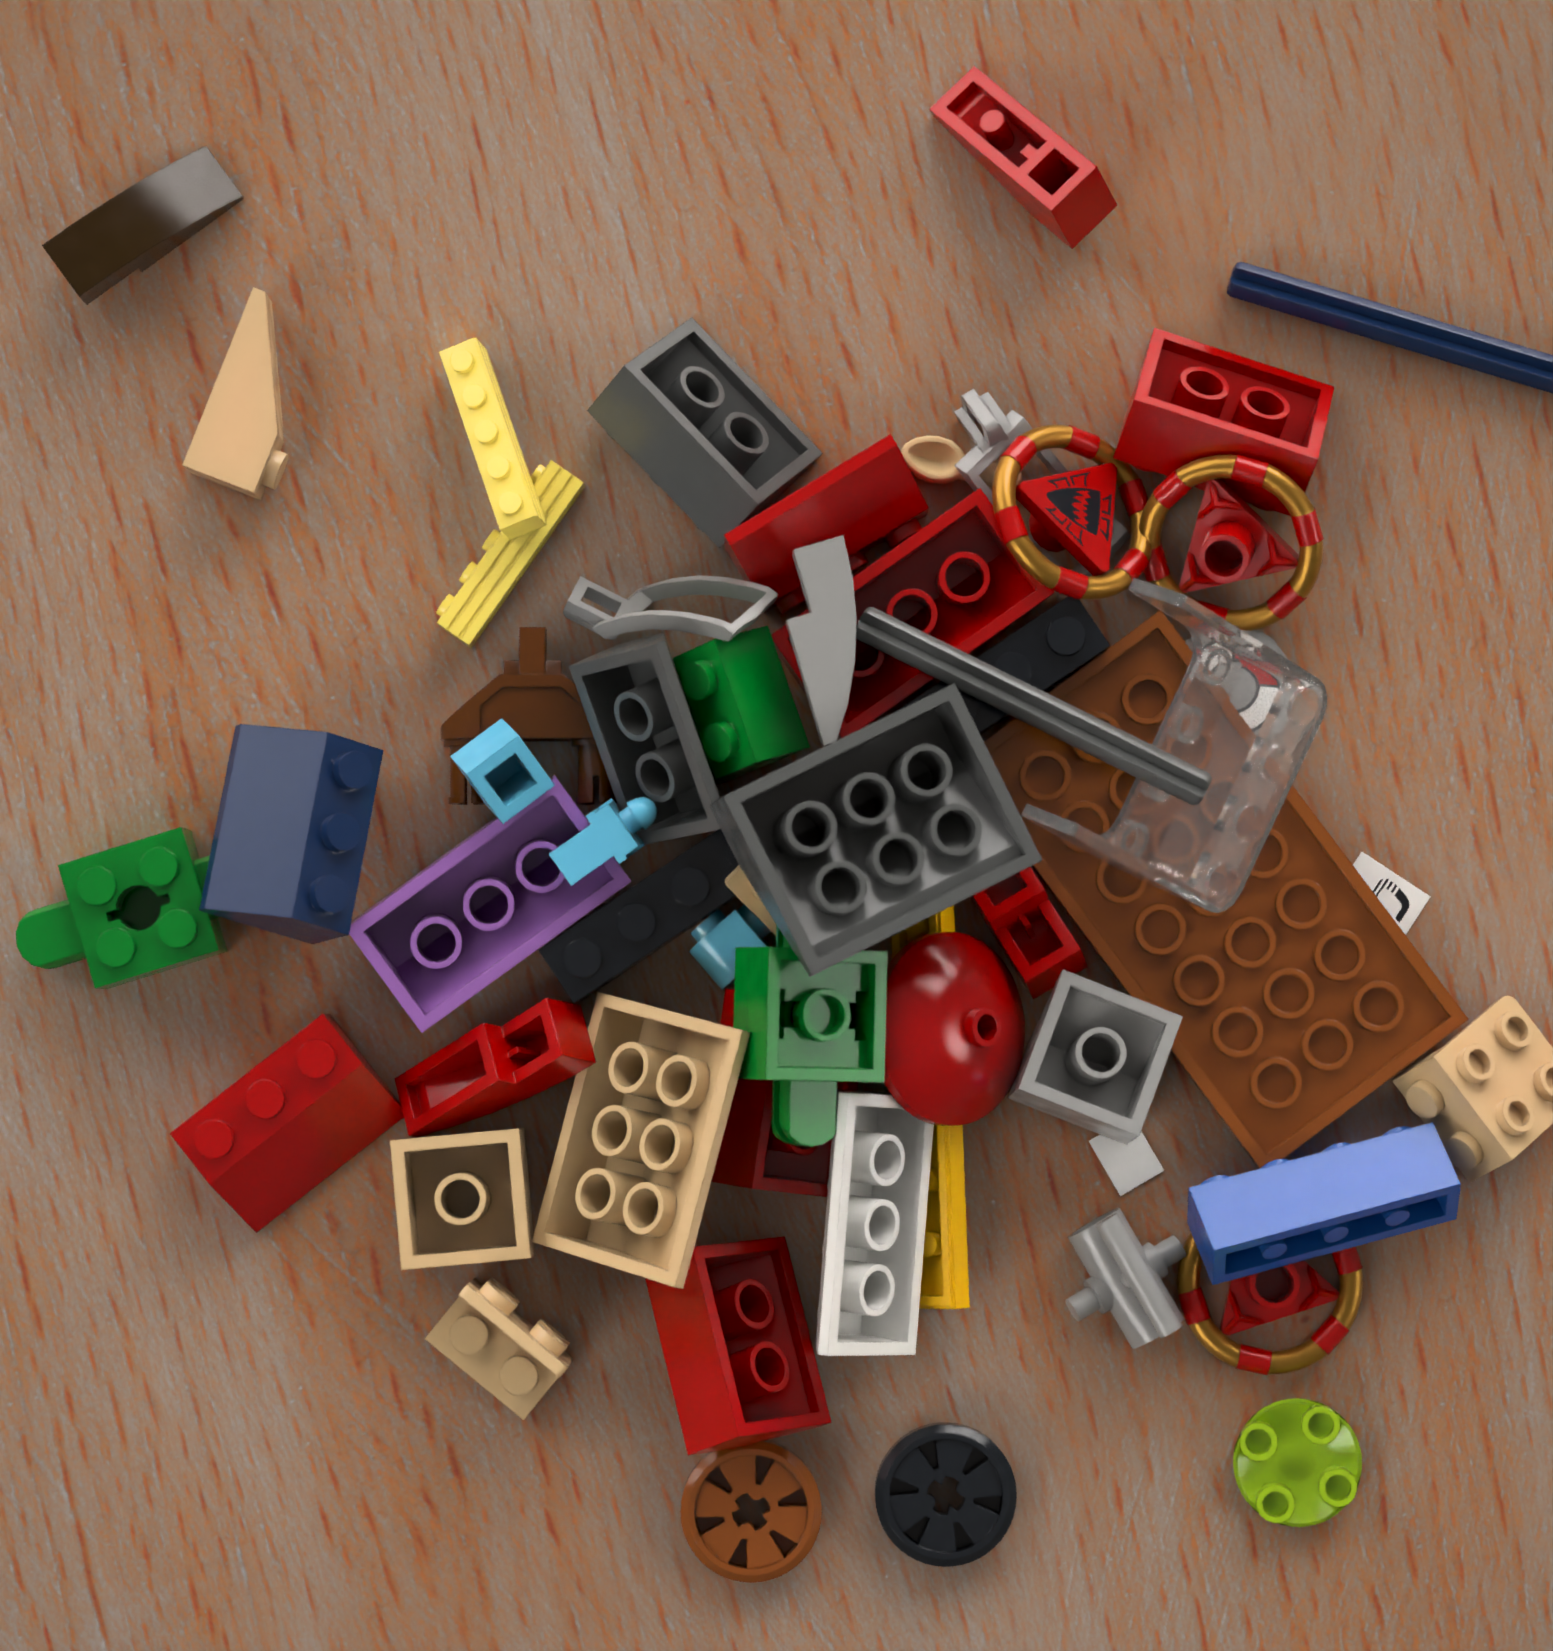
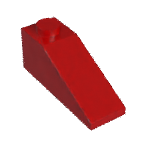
[929,66,1118,249]

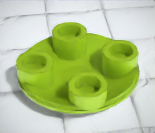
[1233,1398,1362,1527]

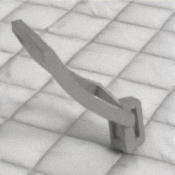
[954,388,1130,576]
[563,575,779,642]

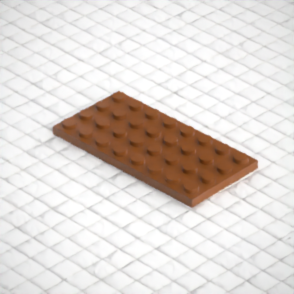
[984,609,1469,1169]

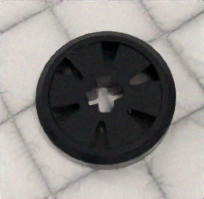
[875,1422,1017,1567]

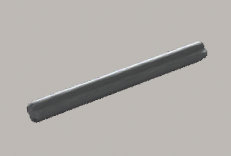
[856,607,1212,805]

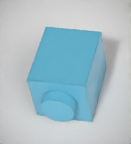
[450,718,555,824]

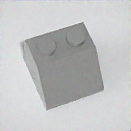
[1008,969,1183,1145]

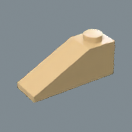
[183,287,288,500]

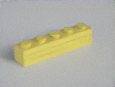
[439,338,547,540]
[436,460,585,649]

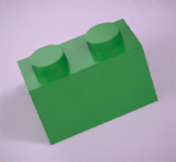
[673,625,810,784]

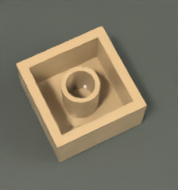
[390,1128,536,1270]

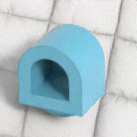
[689,905,771,991]

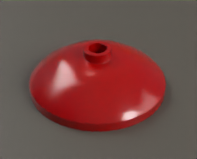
[884,932,1025,1126]

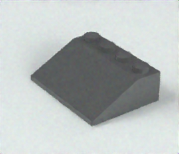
[709,683,1042,977]

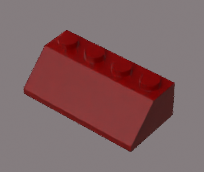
[771,488,1054,738]

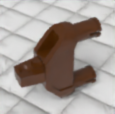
[441,627,617,805]

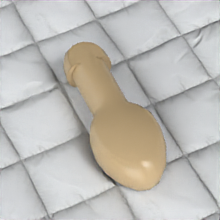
[901,435,1023,488]

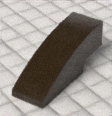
[42,146,244,305]

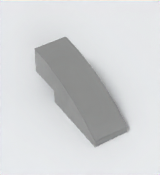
[786,535,857,748]

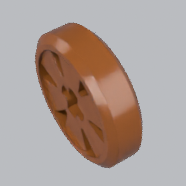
[680,1440,822,1583]

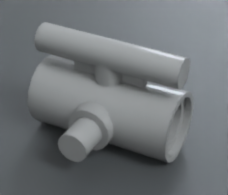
[1065,1207,1186,1349]

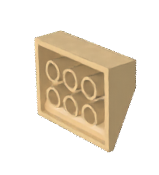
[532,992,750,1289]

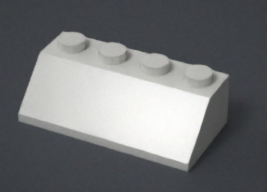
[815,1089,934,1356]

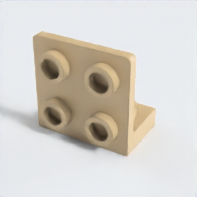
[425,1278,573,1420]

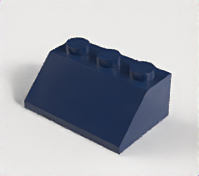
[199,724,383,944]

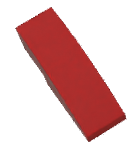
[970,867,1088,1000]
[394,998,596,1138]

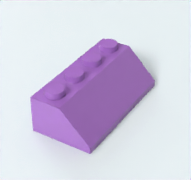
[349,775,632,1033]

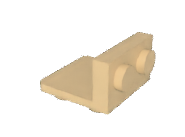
[1392,996,1553,1183]

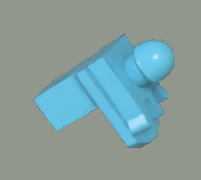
[549,797,657,886]

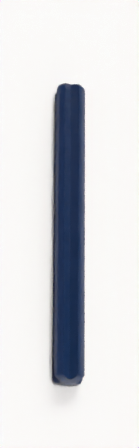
[1227,262,1553,393]

